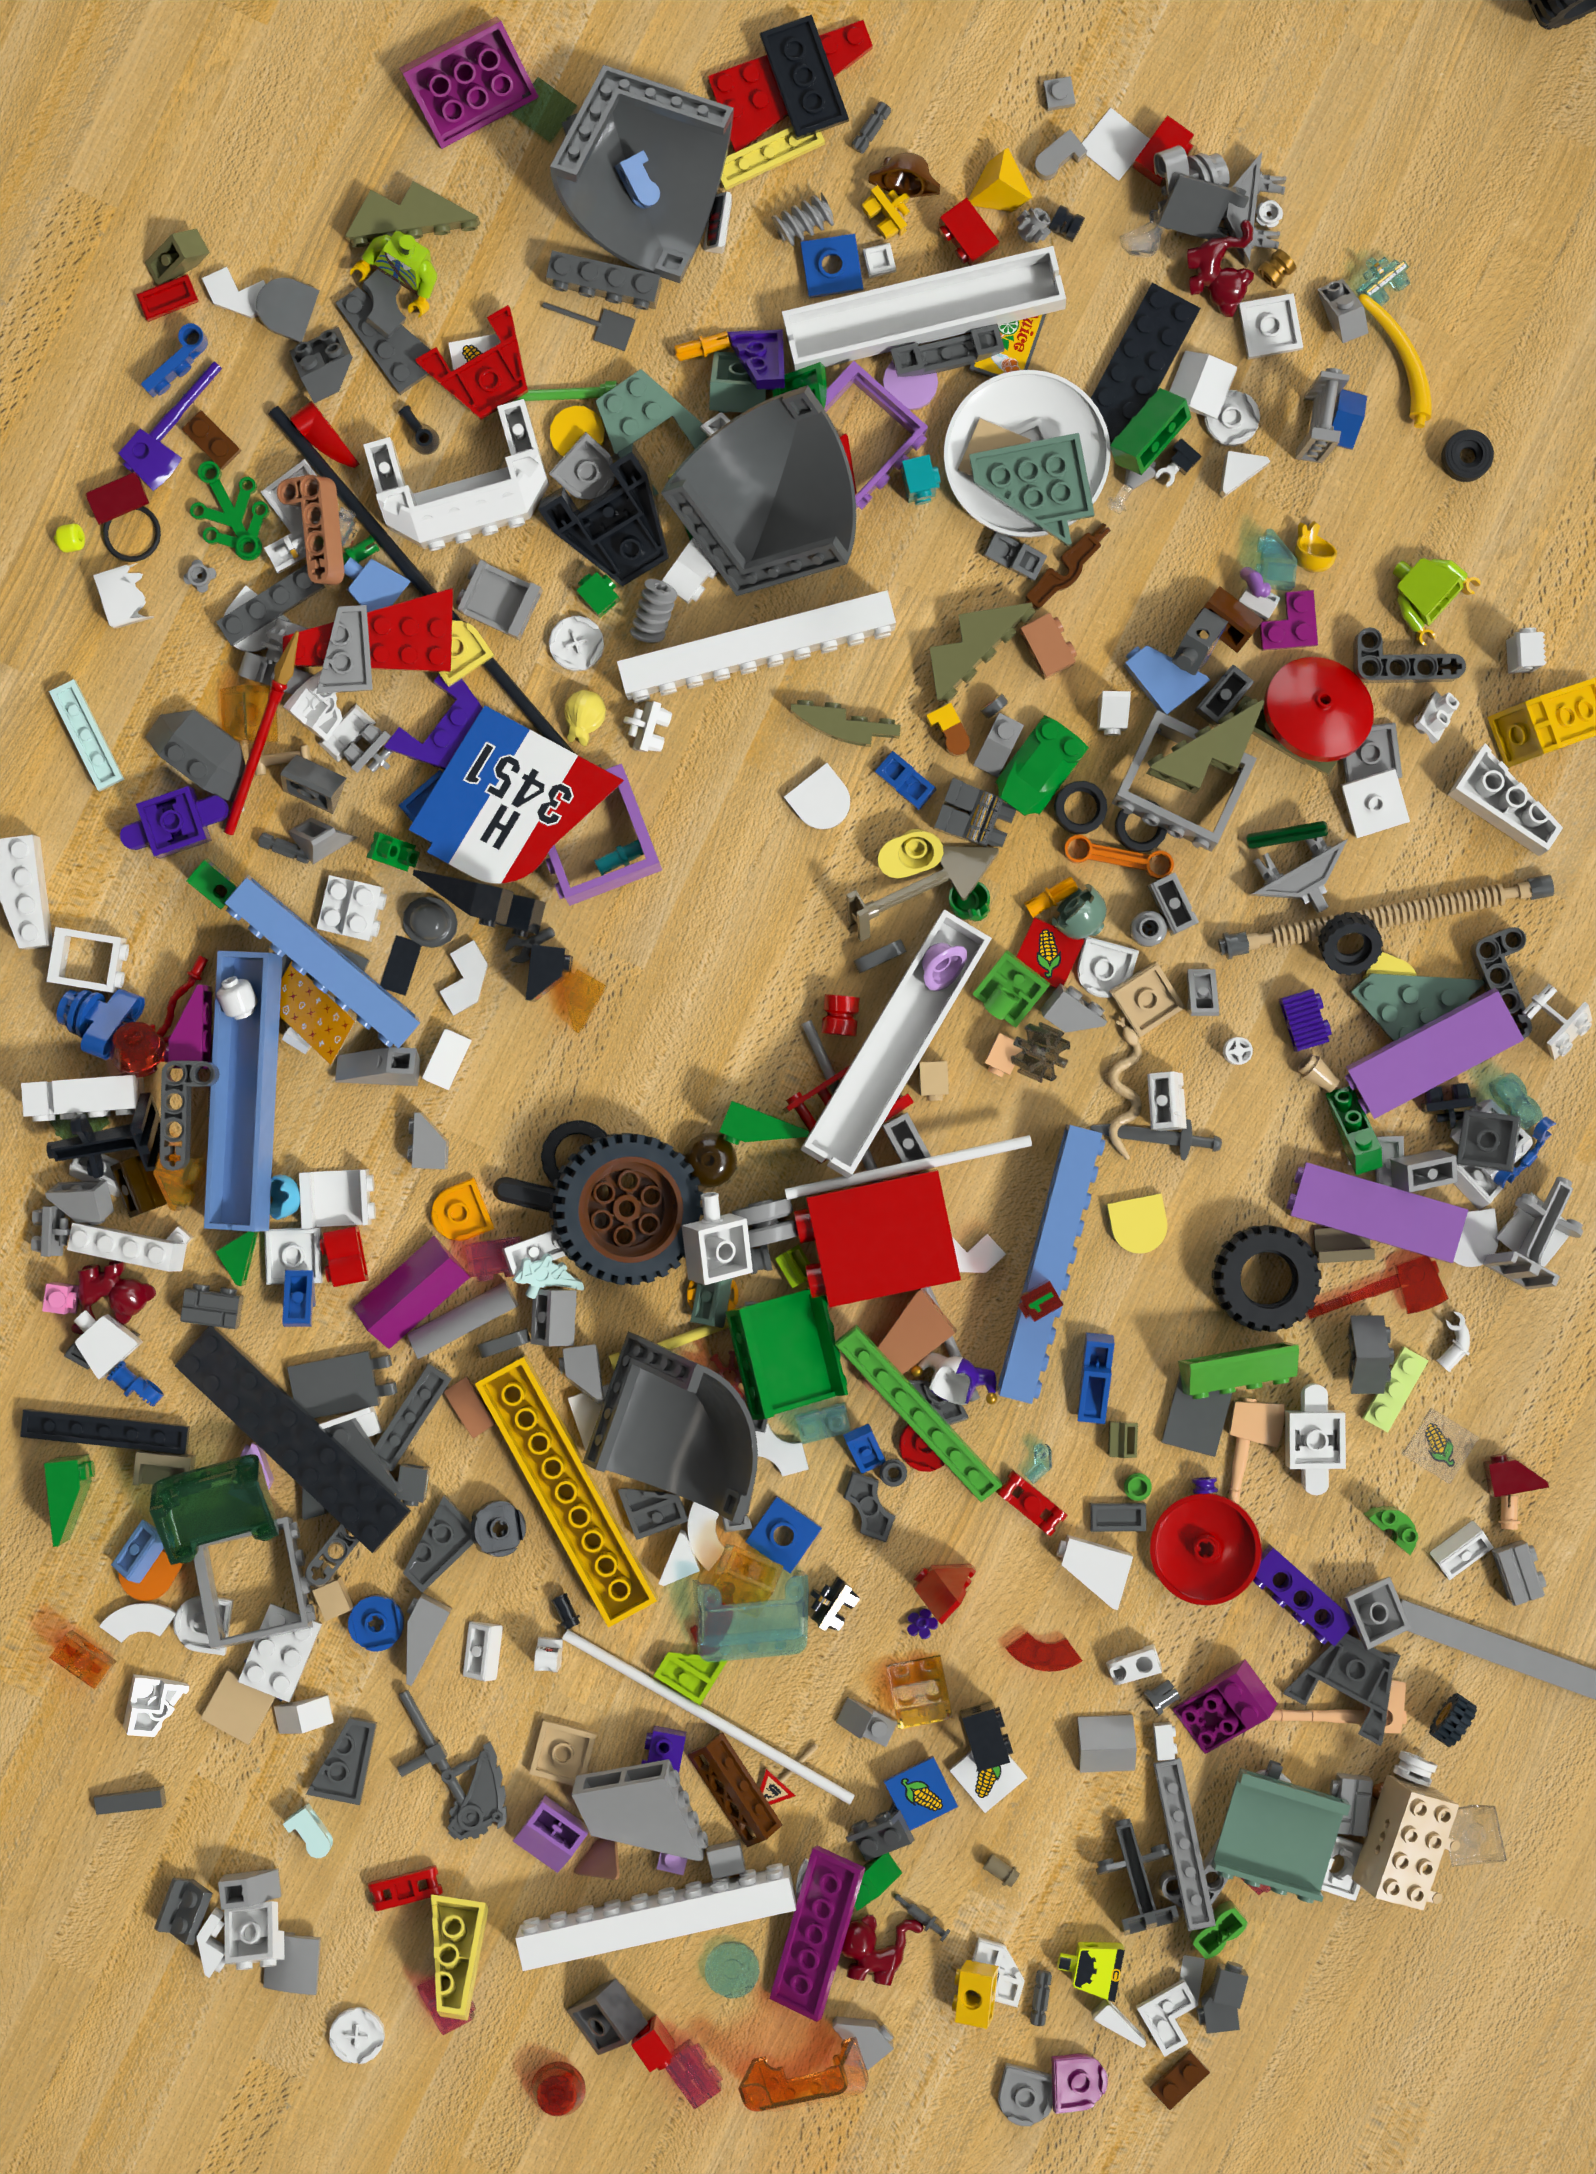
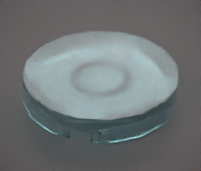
[705,1941,760,1999]

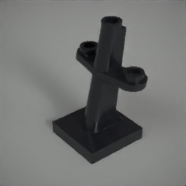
[46,1092,161,1179]

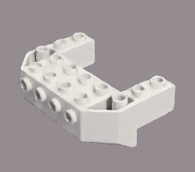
[363,399,549,551]

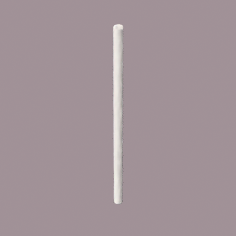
[785,1135,1032,1200]

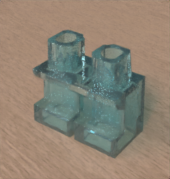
[795,1402,852,1444]

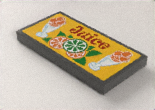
[969,281,1055,378]

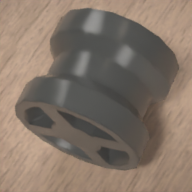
[750,1244,773,1275]

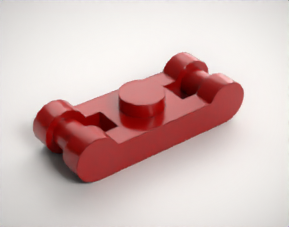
[995,1470,1068,1537]
[367,1865,443,1912]

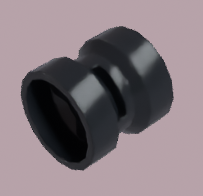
[1049,205,1085,243]

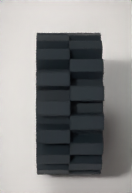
[1429,1693,1477,1747]

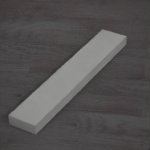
[1153,1758,1216,1931]

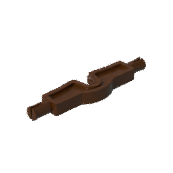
[1024,523,1111,610]

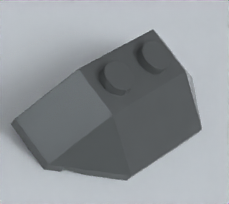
[146,710,246,803]

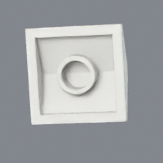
[1169,351,1237,420]

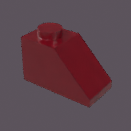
[1483,1454,1549,1497]

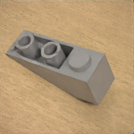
[335,1047,421,1086]

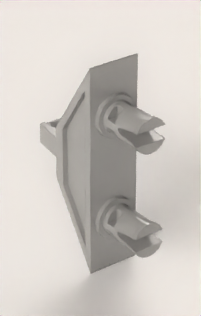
[1221,152,1286,268]
[1249,837,1348,913]

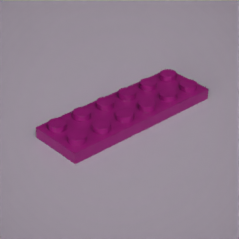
[769,1845,865,2022]

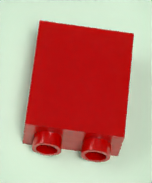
[794,1169,961,1308]

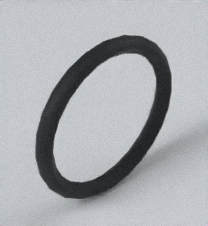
[103,506,161,562]

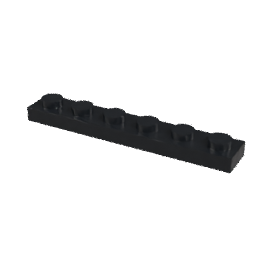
[20,1409,190,1454]

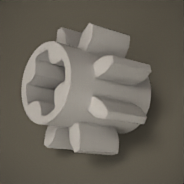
[1017,208,1051,243]

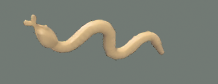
[1108,1017,1142,1160]

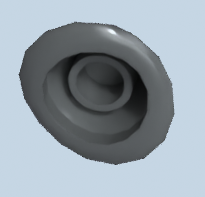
[403,896,458,948]

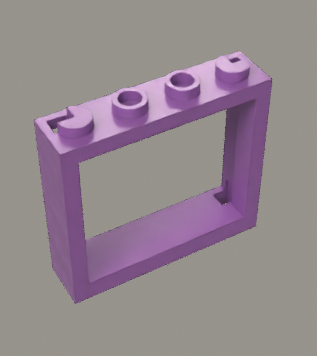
[824,361,928,510]
[545,763,662,906]

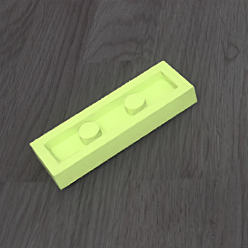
[1362,1347,1428,1433]

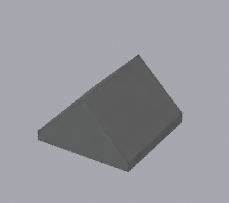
[280,755,347,814]

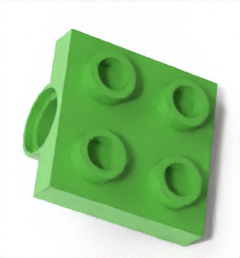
[973,950,1050,1028]

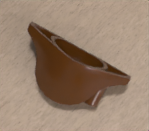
[869,152,940,198]

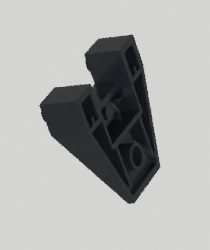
[538,443,669,587]
[413,870,546,938]

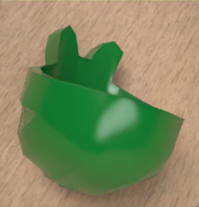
[949,882,990,922]

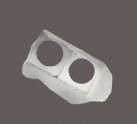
[93,563,154,629]

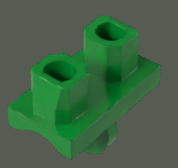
[366,831,420,872]

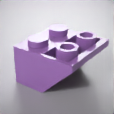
[513,1795,589,1873]

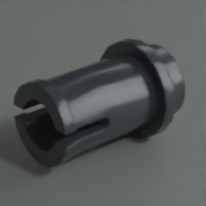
[551,1593,580,1630]

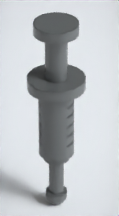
[894,1894,950,1942]

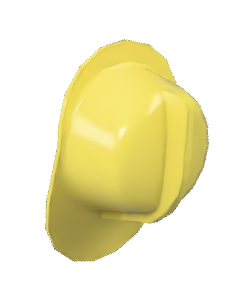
[878,829,944,879]

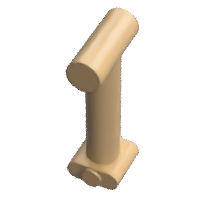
[255,745,311,776]

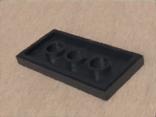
[759,14,849,140]

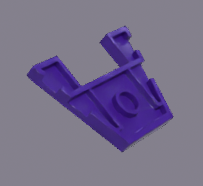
[384,674,483,770]

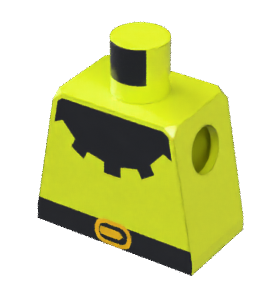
[1057,1942,1125,2002]

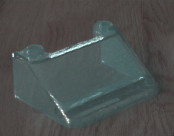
[693,1570,809,1662]

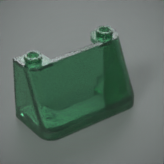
[149,1454,279,1565]

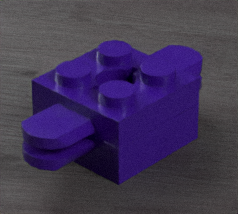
[120,786,229,859]

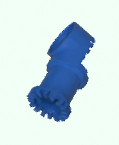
[106,1361,164,1407]

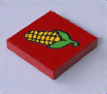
[1016,917,1085,988]

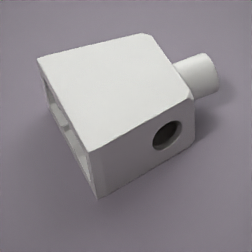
[74,1310,143,1379]

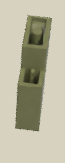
[345,181,481,247]
[930,602,1036,703]
[1146,698,1264,794]

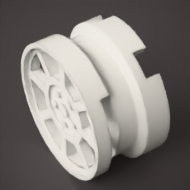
[1393,1750,1438,1787]

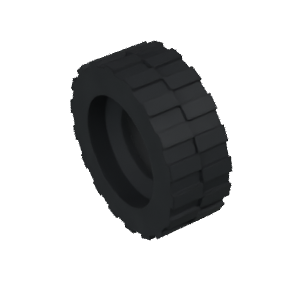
[1318,912,1383,975]

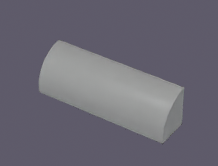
[408,1281,519,1359]

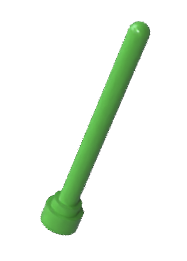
[512,381,618,402]

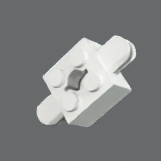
[1285,1383,1346,1496]

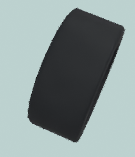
[1054,781,1107,834]
[1115,799,1167,852]

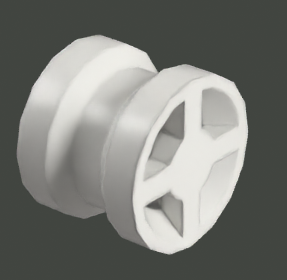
[1223,1037,1253,1065]

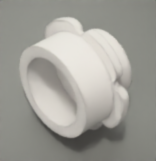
[1256,200,1283,228]

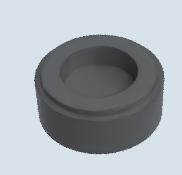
[980,694,1008,719]

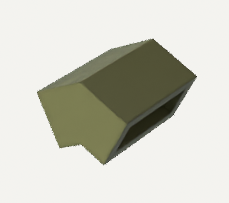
[1108,1421,1138,1458]

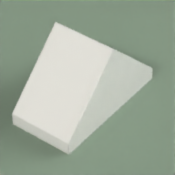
[1219,451,1270,499]
[659,1529,701,1586]
[274,1695,334,1734]

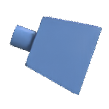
[344,557,411,612]

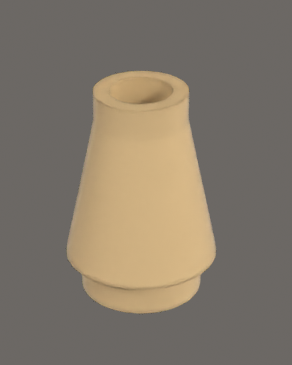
[1298,1054,1340,1093]

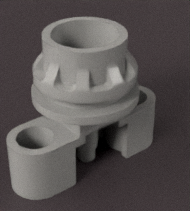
[1154,145,1230,230]
[238,618,314,695]

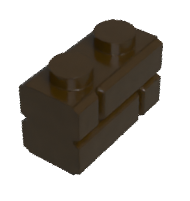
[110,1155,168,1218]

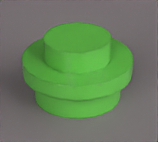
[1124,1473,1152,1501]

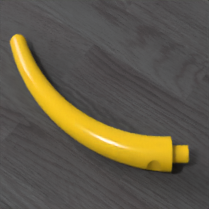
[1358,294,1432,429]

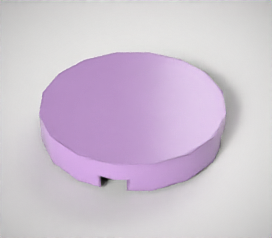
[883,361,938,410]

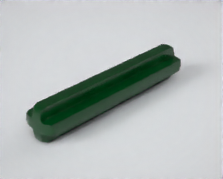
[1246,821,1328,849]

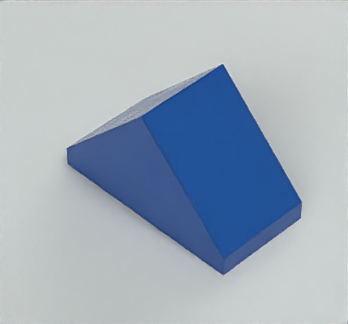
[1332,389,1367,450]

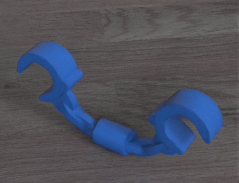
[1494,1116,1556,1188]

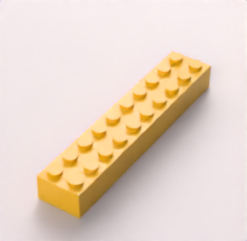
[475,1355,658,1628]

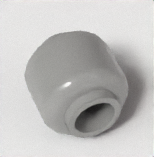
[1130,911,1167,947]

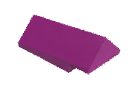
[353,1235,471,1349]

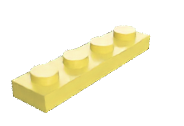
[721,127,825,191]

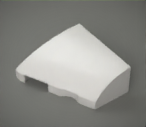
[283,670,342,741]
[123,1674,189,1737]

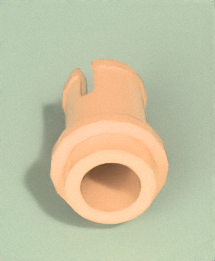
[1498,1495,1520,1529]

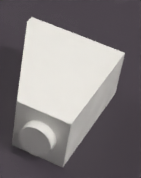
[1057,1535,1133,1610]

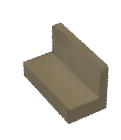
[1314,1228,1375,1263]

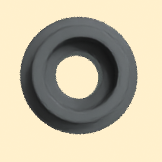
[880,1459,907,1487]

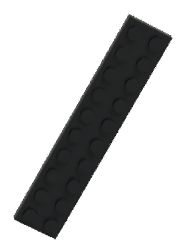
[175,1326,411,1553]

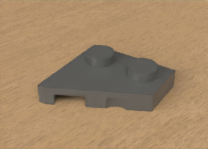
[618,1488,688,1540]

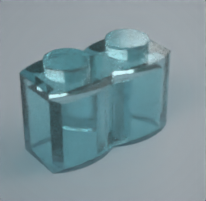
[1489,1073,1543,1130]

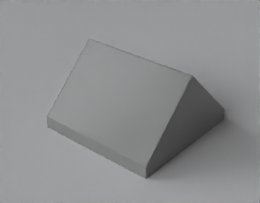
[1344,1577,1411,1650]
[1077,1714,1137,1773]

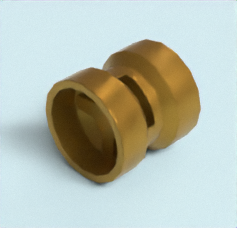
[1258,249,1297,289]

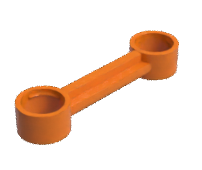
[1064,835,1174,879]

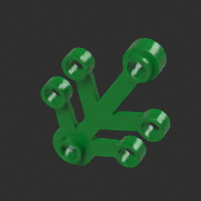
[190,461,270,561]

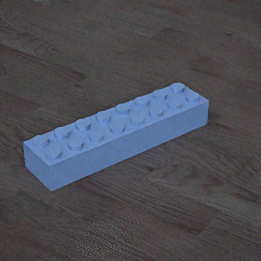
[225,875,420,1049]

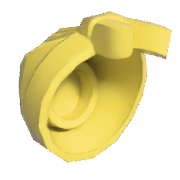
[564,690,606,747]

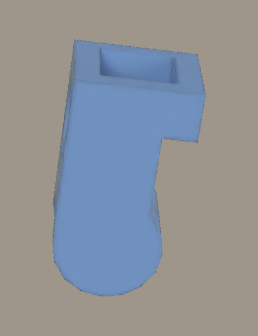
[615,150,660,209]

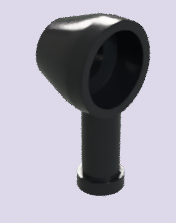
[398,405,440,455]

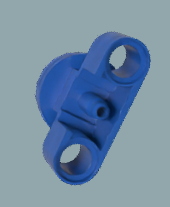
[56,989,145,1060]

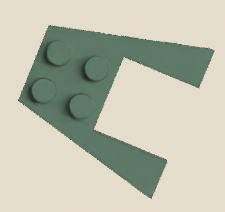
[595,369,709,496]

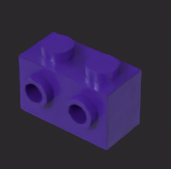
[641,1726,687,1773]

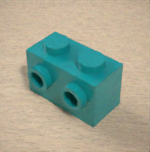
[901,455,941,505]

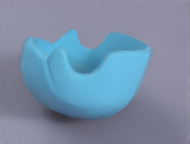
[270,1174,300,1220]

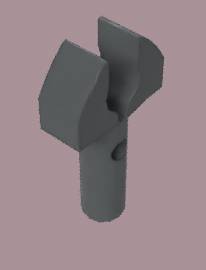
[505,927,555,963]

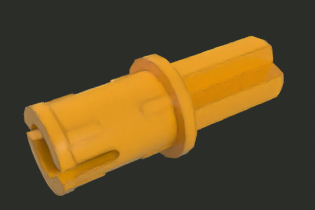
[674,331,730,361]
[1024,877,1078,918]

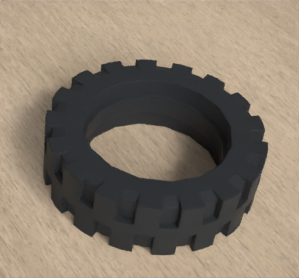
[541,1120,608,1188]

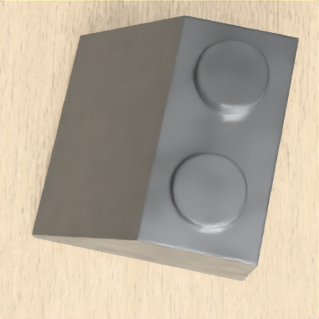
[566,1978,648,2055]

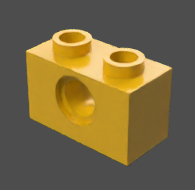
[952,1960,999,2029]

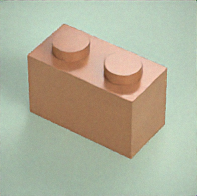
[1019,613,1077,680]

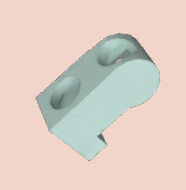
[283,1803,333,1858]

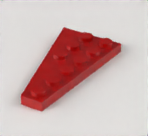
[708,20,873,153]
[282,588,453,673]

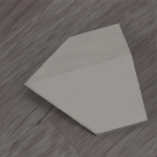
[289,818,358,864]

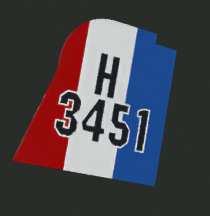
[408,705,624,884]

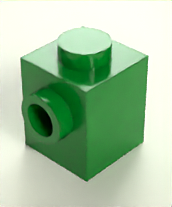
[576,572,620,618]

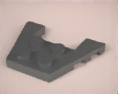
[302,1418,403,1520]
[1283,1633,1395,1746]

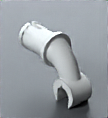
[1436,1312,1470,1372]

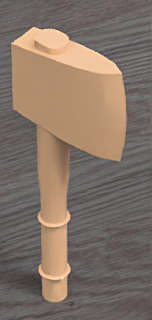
[1228,1397,1285,1503]
[1267,1680,1407,1733]

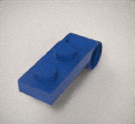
[141,323,208,398]

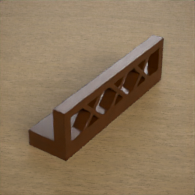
[687,1732,783,1847]

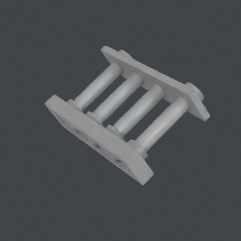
[1295,368,1350,463]

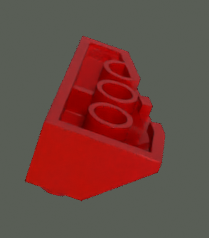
[913,1564,976,1625]

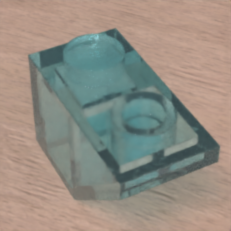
[1255,529,1297,591]

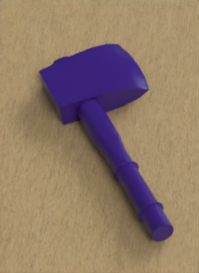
[118,361,222,491]

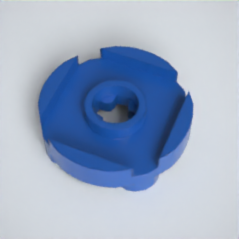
[348,1595,404,1652]

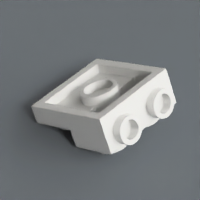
[317,875,387,942]
[224,1901,285,1970]

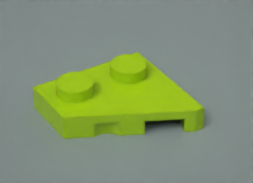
[653,1652,728,1705]

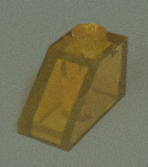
[562,969,607,1034]

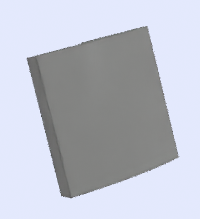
[263,1932,321,1995]

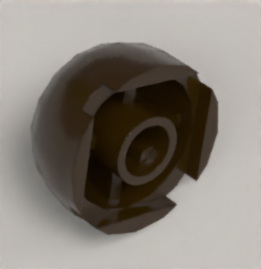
[683,1132,738,1188]

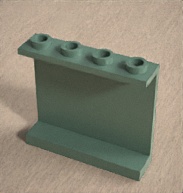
[1212,1768,1351,1903]

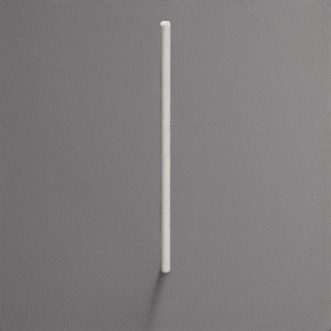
[562,1629,855,1805]

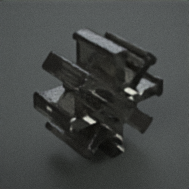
[1011,1022,1070,1083]

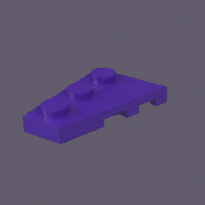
[728,329,785,390]

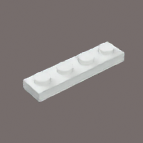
[502,1212,606,1275]

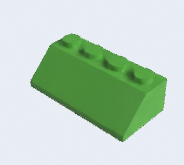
[1178,1342,1299,1399]

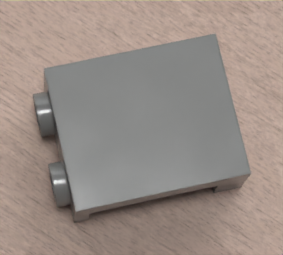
[456,559,543,641]

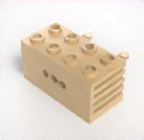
[1351,1775,1460,1910]

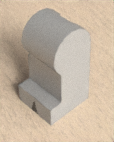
[1034,129,1087,181]

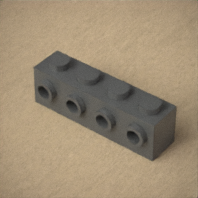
[546,250,662,310]

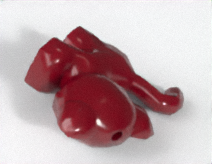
[1187,220,1254,317]
[71,1260,156,1335]
[841,1915,924,1986]

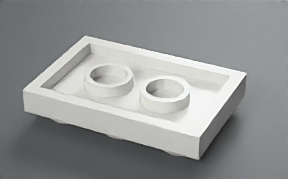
[238,1604,322,1702]

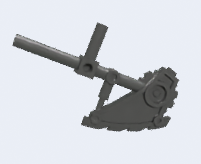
[397,1690,507,1841]

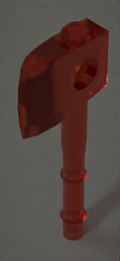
[1306,1255,1449,1319]

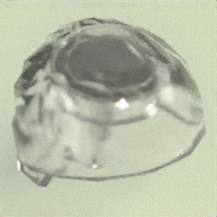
[1120,209,1165,258]

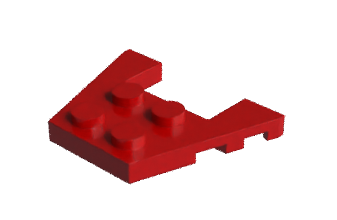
[415,305,528,420]

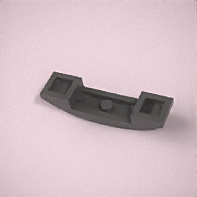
[890,324,1005,377]

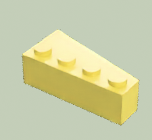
[431,1895,489,2021]

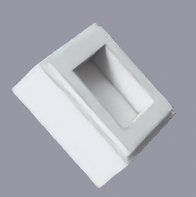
[863,243,896,278]

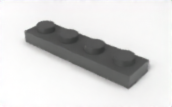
[216,564,326,647]
[374,1363,453,1472]

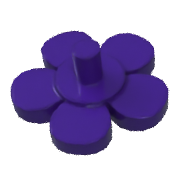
[907,1609,938,1639]

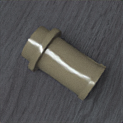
[983,1854,1020,1887]

